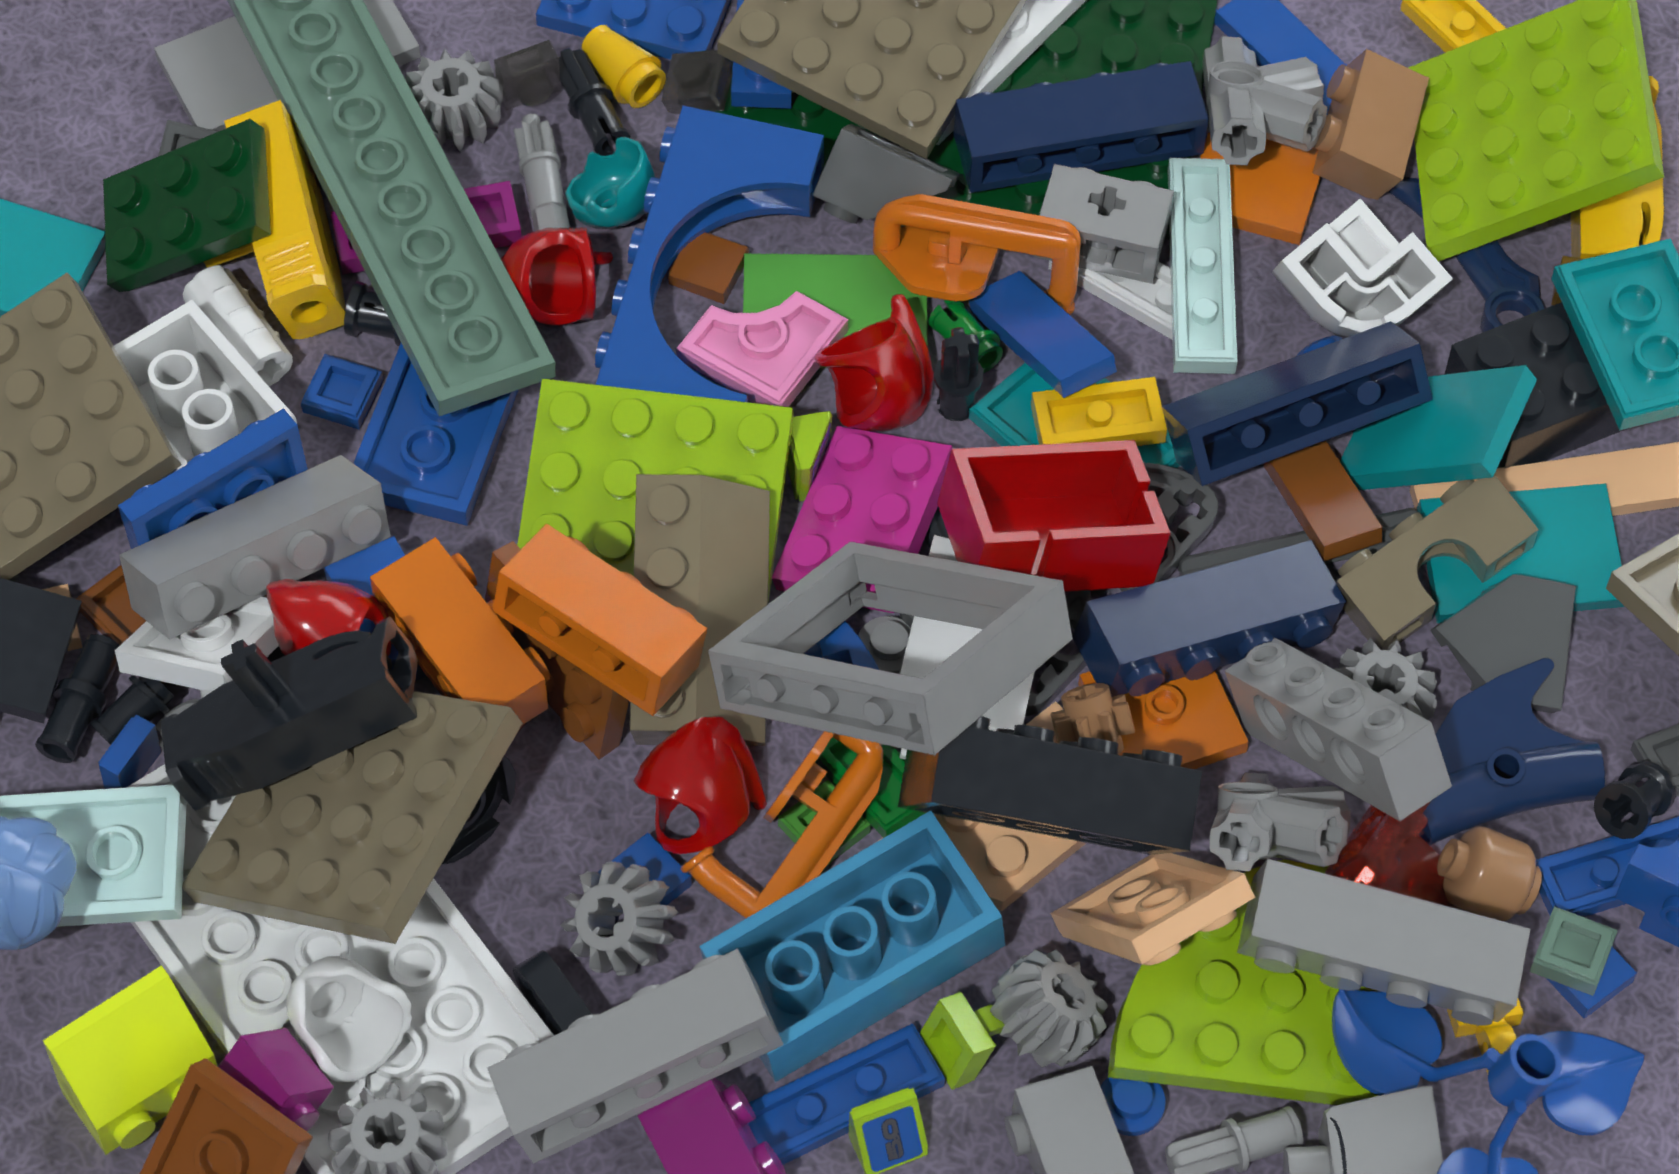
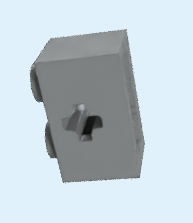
[1034,164,1174,284]

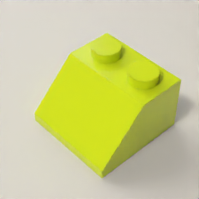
[43,965,218,1155]

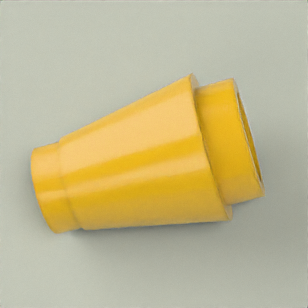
[582,25,666,108]

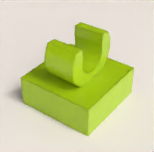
[919,992,1004,1090]

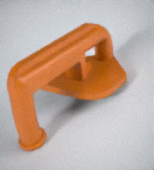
[873,194,1081,315]
[681,731,883,918]

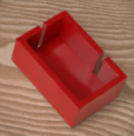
[937,440,1170,591]

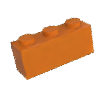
[493,523,708,716]
[370,537,550,725]

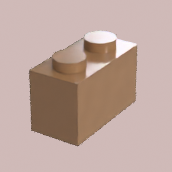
[1313,49,1429,200]

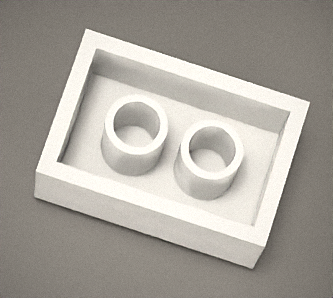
[114,300,297,479]

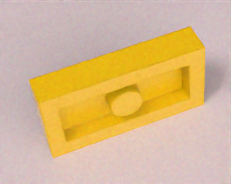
[1031,377,1167,446]

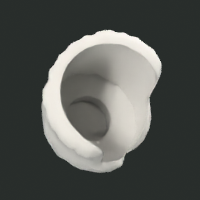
[286,956,411,1083]

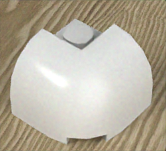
[1272,199,1453,337]

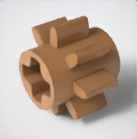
[1050,683,1135,755]

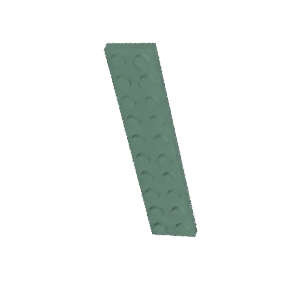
[227,0,555,417]

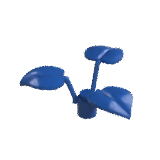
[1332,990,1644,1174]

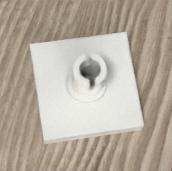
[115,597,279,699]

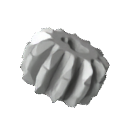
[405,48,504,152]
[1334,637,1437,720]
[560,861,679,976]
[990,949,1108,1068]
[328,1082,448,1174]

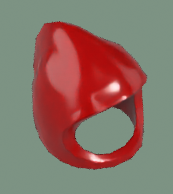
[501,227,613,325]
[814,294,934,432]
[266,579,391,656]
[634,717,767,855]

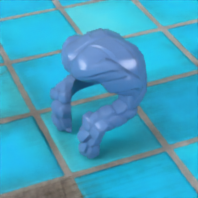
[0,816,77,950]

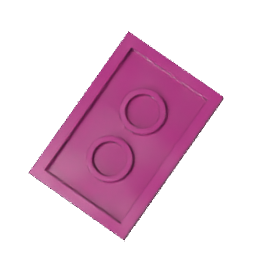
[772,426,953,613]

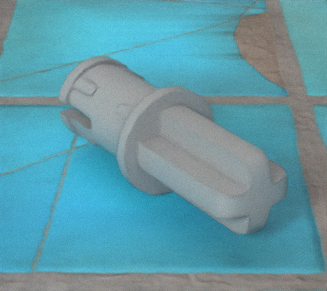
[1165,1106,1303,1174]

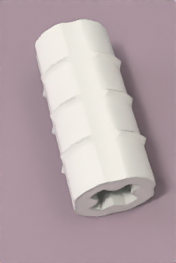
[183,265,293,386]

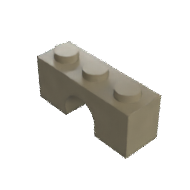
[1336,475,1539,650]

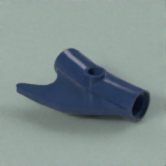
[1406,658,1605,846]

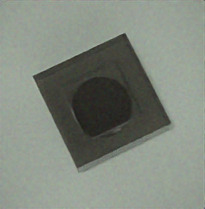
[494,40,561,110]
[661,49,733,114]

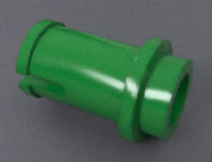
[929,300,1003,373]

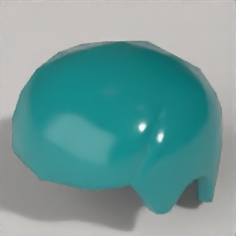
[565,137,655,229]

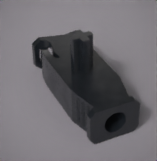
[161,617,418,811]

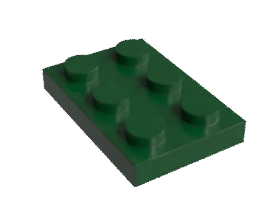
[103,119,271,292]

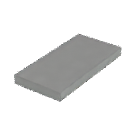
[154,0,421,131]

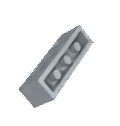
[1225,638,1452,821]

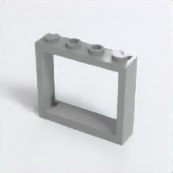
[708,542,1072,755]

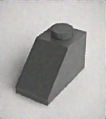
[813,124,960,223]

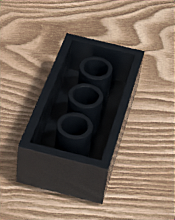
[1444,302,1629,469]
[898,716,1202,855]

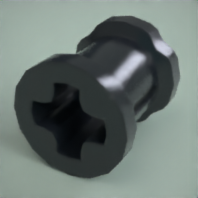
[344,281,401,346]
[1594,761,1676,839]

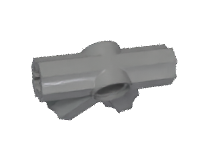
[1203,36,1327,165]
[1209,773,1351,871]

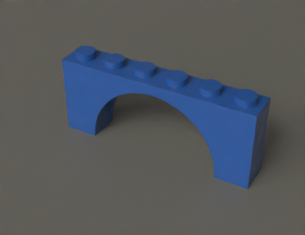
[595,106,824,402]

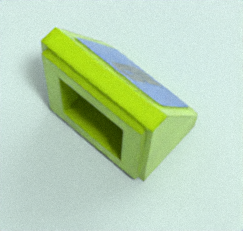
[787,411,832,501]
[848,1088,928,1174]

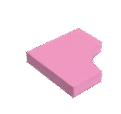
[676,291,848,407]

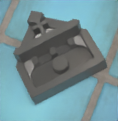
[1430,574,1576,713]

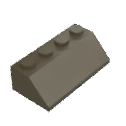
[630,474,770,746]

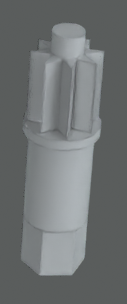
[514,114,570,231]

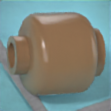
[1437,826,1542,922]

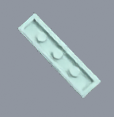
[1168,158,1237,374]

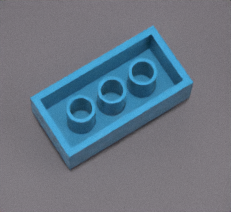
[699,811,1005,1082]

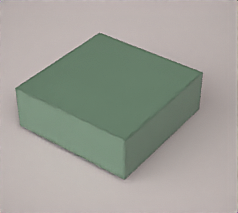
[1530,906,1618,996]

